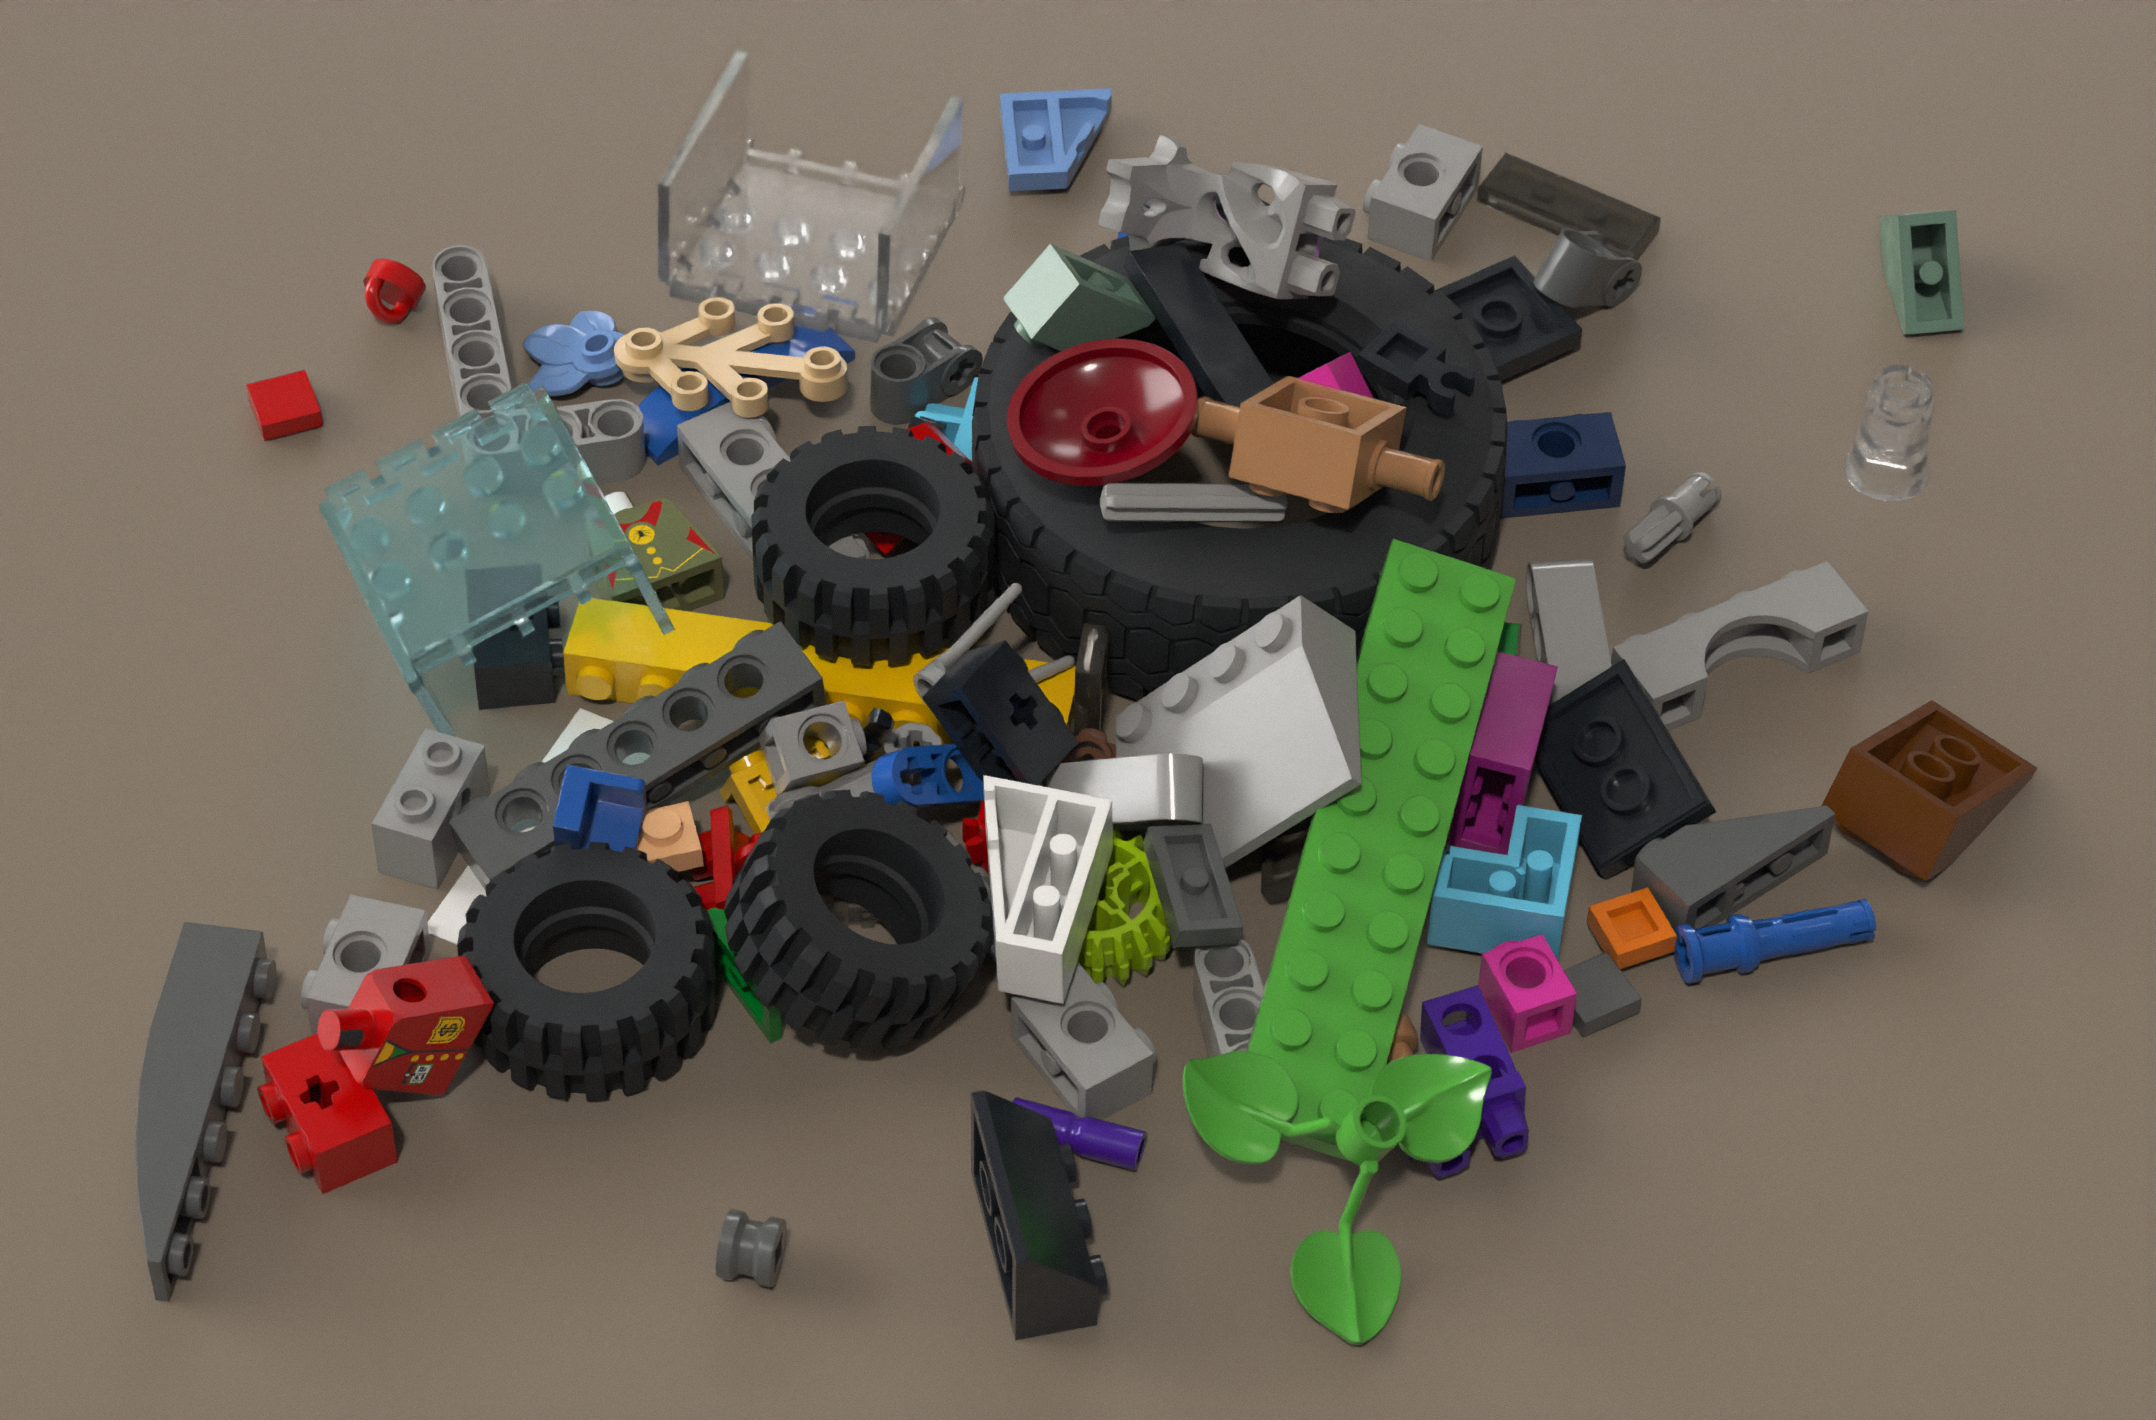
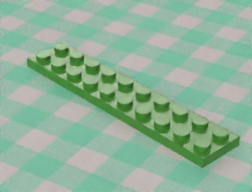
[1247,539,1516,1162]

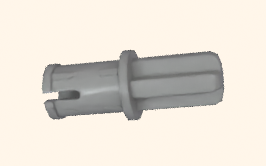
[1623,472,1722,563]

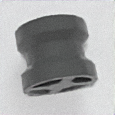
[716,1209,787,1288]

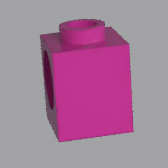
[1478,934,1577,1053]

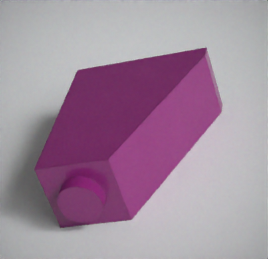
[1446,651,1558,855]

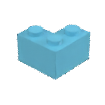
[1427,805,1582,960]

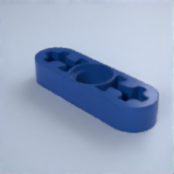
[872,744,984,810]

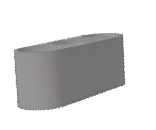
[1526,559,1612,705]
[1043,754,1203,832]
[1192,938,1264,1057]

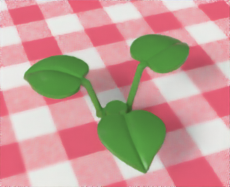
[1183,1051,1491,1345]

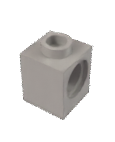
[758,700,867,796]

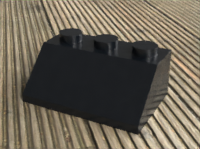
[971,1090,1108,1341]

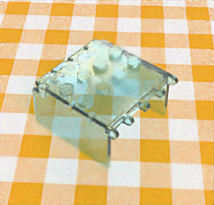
[319,381,675,737]

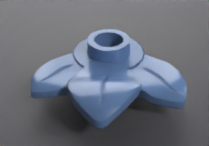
[523,311,624,397]

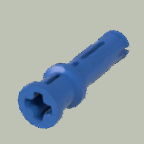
[1673,899,1876,984]

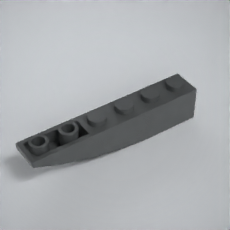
[135,922,276,1302]

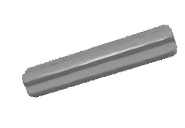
[1100,483,1288,523]

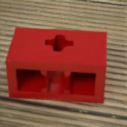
[257,1033,398,1194]

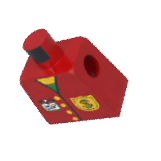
[317,956,494,1095]

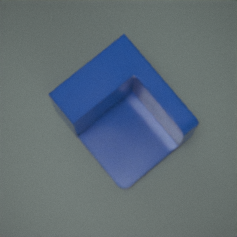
[553,765,647,852]

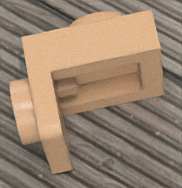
[636,801,704,872]

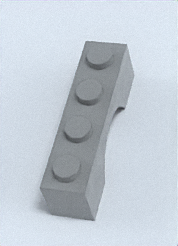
[1611,561,1869,731]

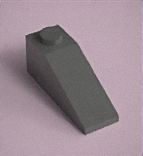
[1631,805,1835,930]

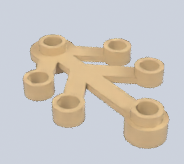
[614,297,848,418]

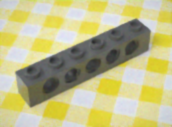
[448,621,827,890]

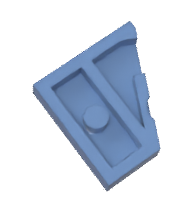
[1000,88,1112,191]

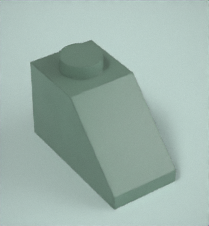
[1879,210,1964,335]
[1003,243,1156,351]

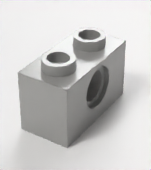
[1363,124,1483,262]
[371,728,490,890]
[301,894,431,1035]
[1011,963,1156,1120]

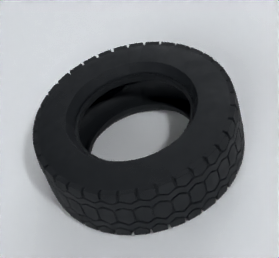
[972,219,1508,700]

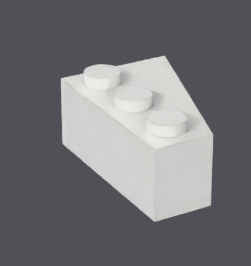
[983,775,1113,1004]

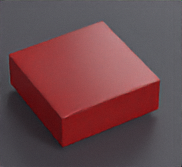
[246,370,323,441]

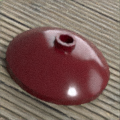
[1007,339,1199,486]

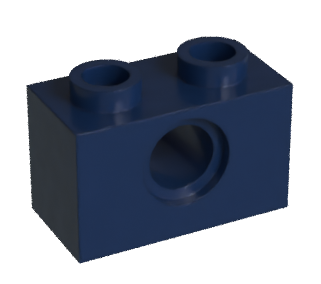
[1500,412,1626,519]

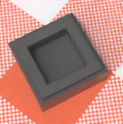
[1564,952,1642,1037]

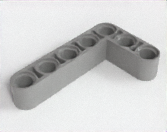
[432,245,646,499]

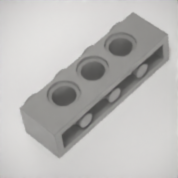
[677,402,870,561]

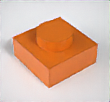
[1587,887,1677,969]

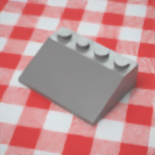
[1116,595,1361,868]

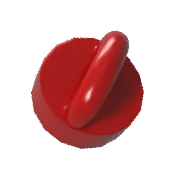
[363,258,426,324]

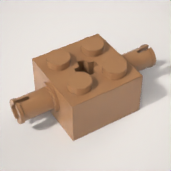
[1191,376,1445,513]

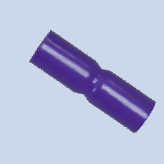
[1013,1097,1147,1171]

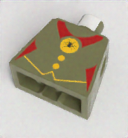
[587,492,724,611]

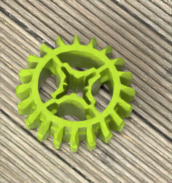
[1076,826,1172,987]

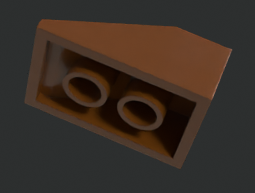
[1822,700,2037,881]

